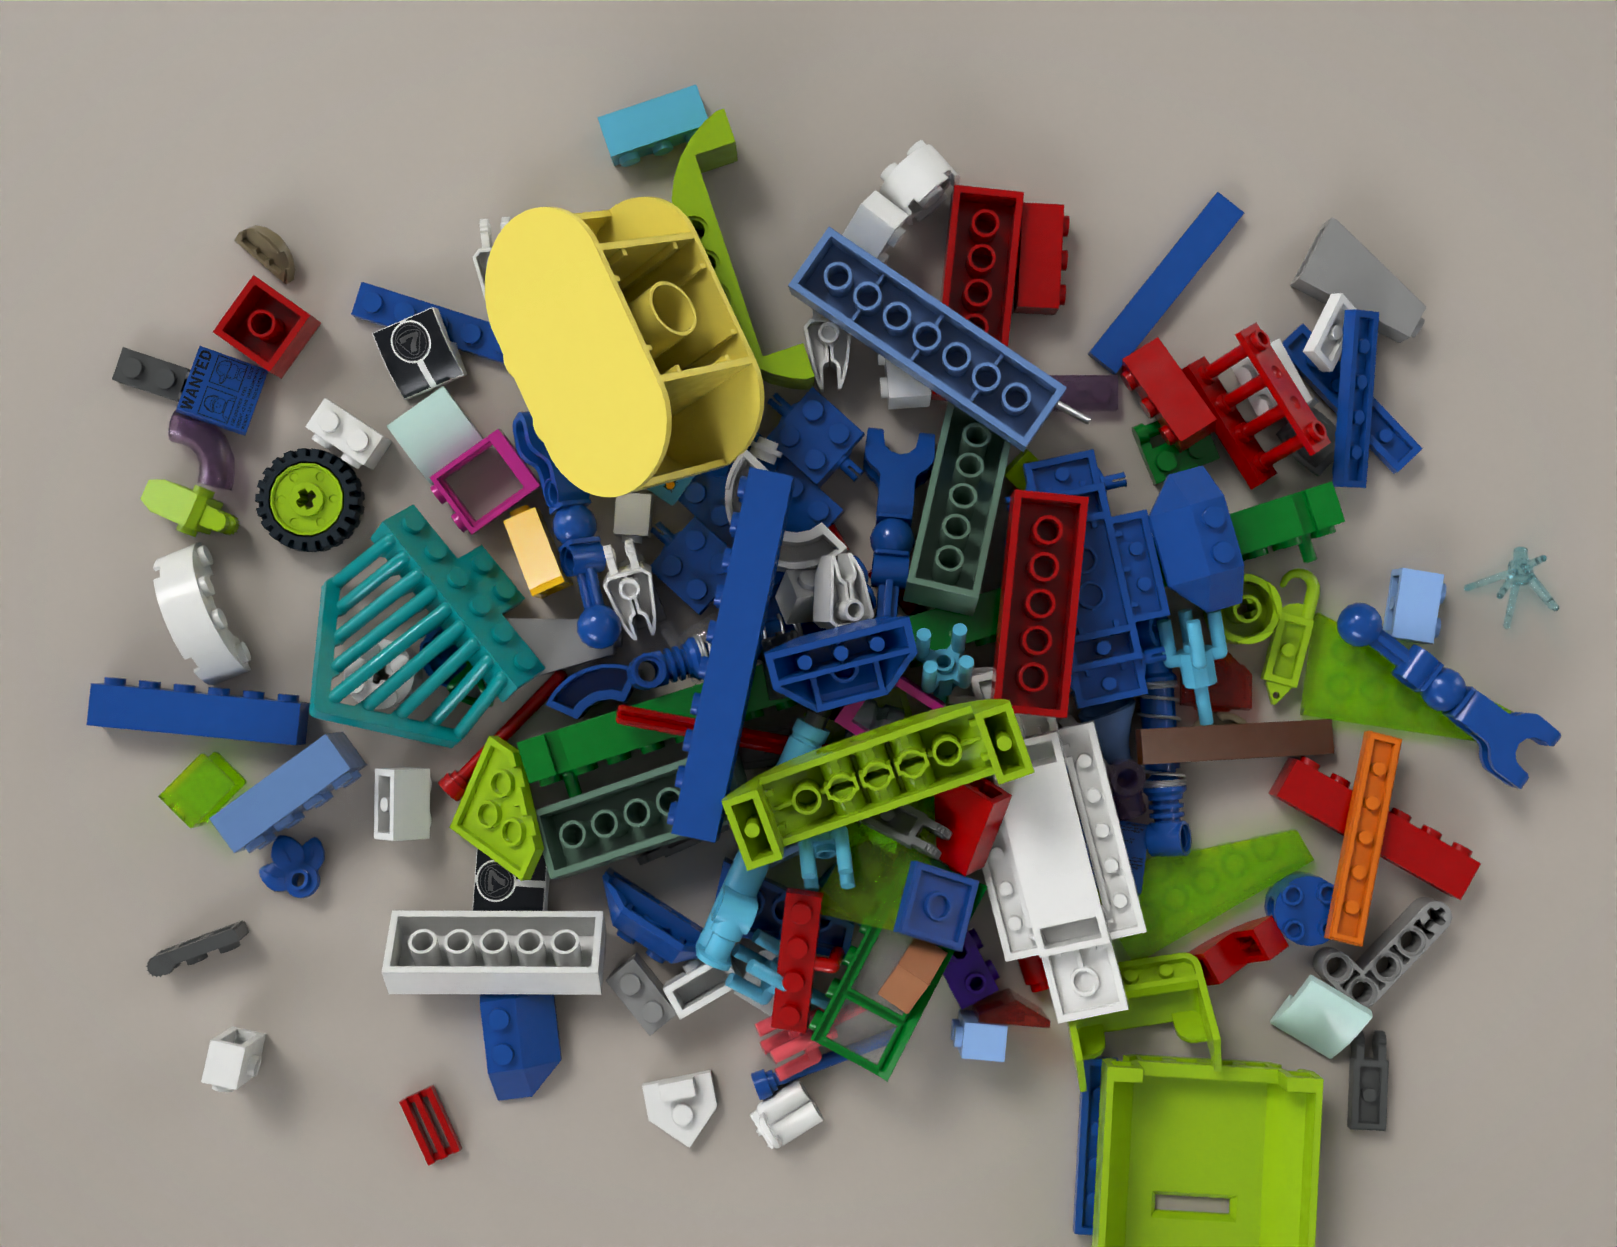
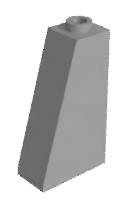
[1290,217,1426,343]
[486,618,623,685]

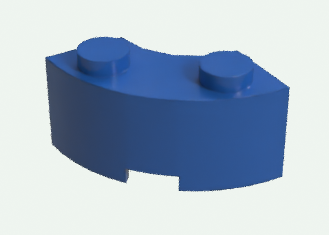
[546,664,643,720]

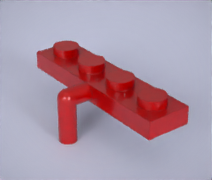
[771,887,845,1033]

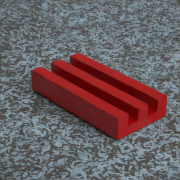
[399,1085,462,1166]

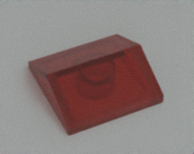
[972,988,1050,1028]

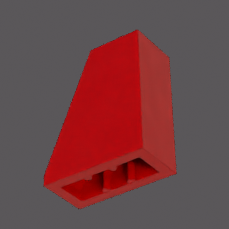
[934,778,1012,876]

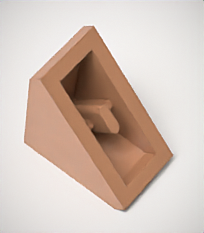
[877,938,947,1014]

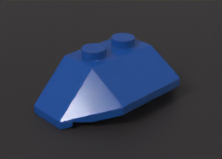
[1148,465,1245,613]
[764,616,918,713]
[602,867,703,964]
[480,994,562,1101]

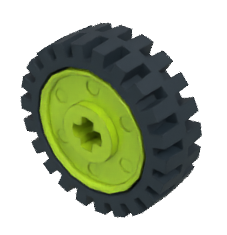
[255,448,365,552]

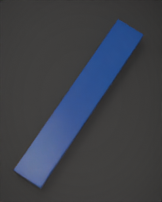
[1088,192,1244,375]

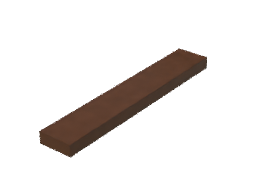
[1135,719,1334,765]

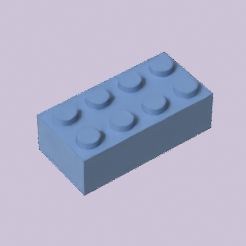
[209,732,367,853]

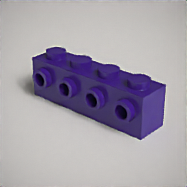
[901,886,1000,1010]

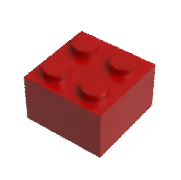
[213,275,321,379]

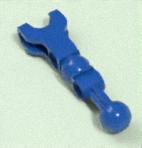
[512,411,622,649]
[863,428,935,619]
[1337,603,1561,789]

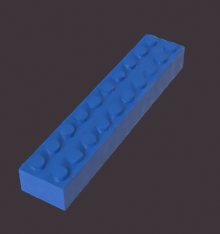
[667,467,794,843]

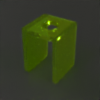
[158,752,247,829]

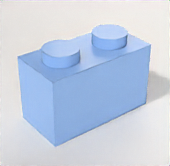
[1383,568,1446,644]
[951,1009,1008,1062]

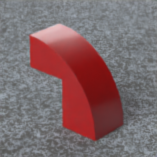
[1188,915,1289,986]

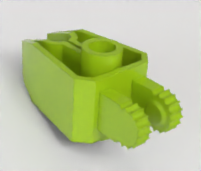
[140,479,240,537]

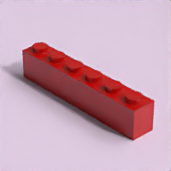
[1268,756,1481,900]

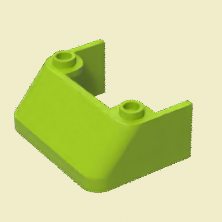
[1067,952,1222,1092]

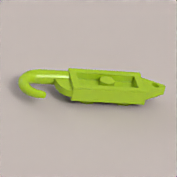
[1260,568,1320,705]

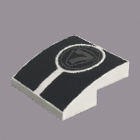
[372,307,467,400]
[472,848,550,911]

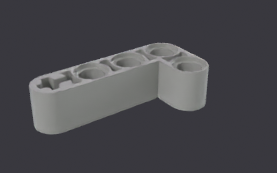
[1312,897,1452,1008]

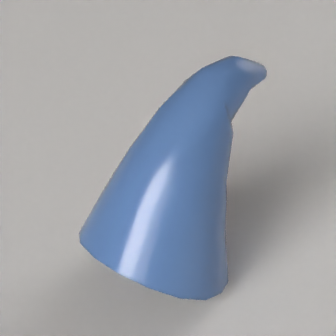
[1078,698,1145,777]

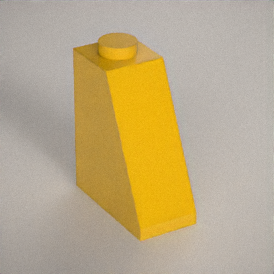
[503,505,573,599]

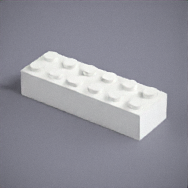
[382,910,607,995]

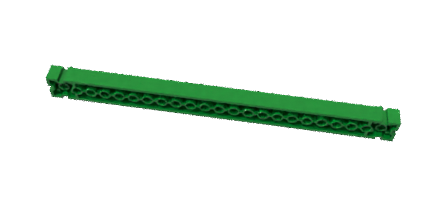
[516,481,1345,798]

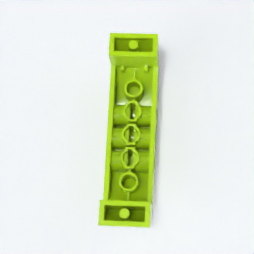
[672,109,815,390]
[721,699,1035,871]

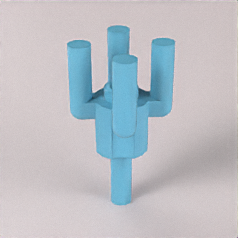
[1157,609,1228,726]
[915,623,974,703]
[798,826,855,892]
[725,929,831,1010]

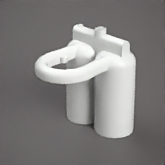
[749,1079,824,1149]

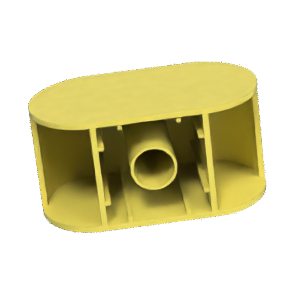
[485,197,765,497]

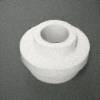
[749,436,783,465]

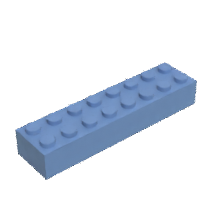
[788,227,1067,452]

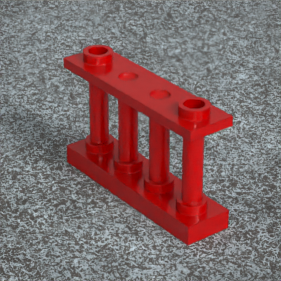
[1181,322,1331,490]

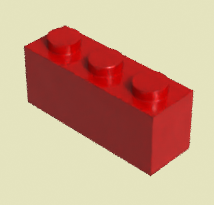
[1014,202,1070,315]
[1120,337,1217,453]

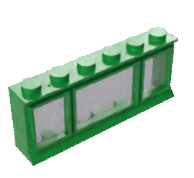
[808,848,988,1082]

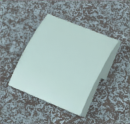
[387,386,483,485]
[1270,974,1373,1059]

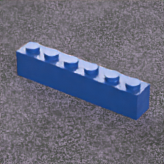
[87,677,310,745]

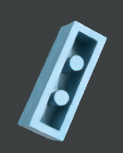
[597,84,708,167]

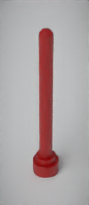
[438,670,567,802]

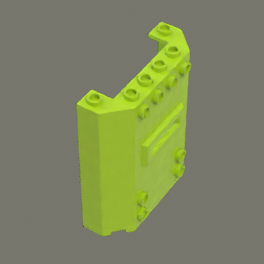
[1092,1054,1324,1247]

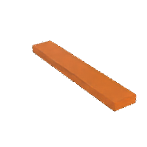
[1324,730,1402,947]

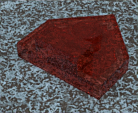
[1180,644,1252,712]

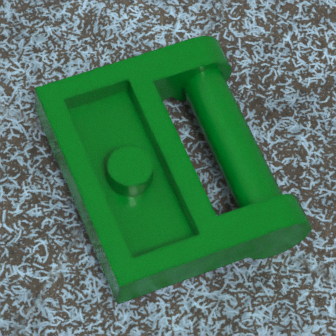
[1132,421,1220,485]

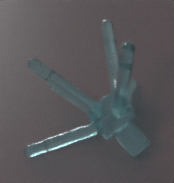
[1464,547,1559,629]

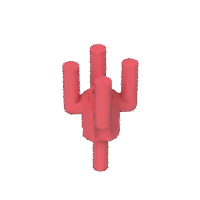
[754,1002,867,1082]

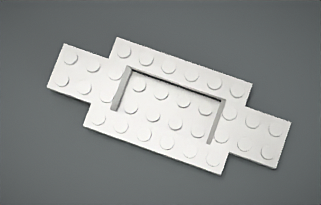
[971,671,1147,1024]

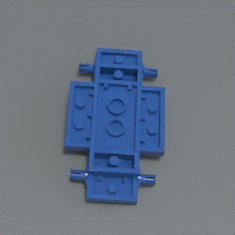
[650,387,865,616]
[1004,449,1170,709]

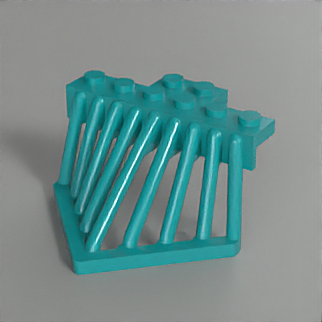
[309,504,546,748]

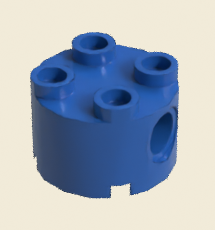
[1264,871,1334,946]

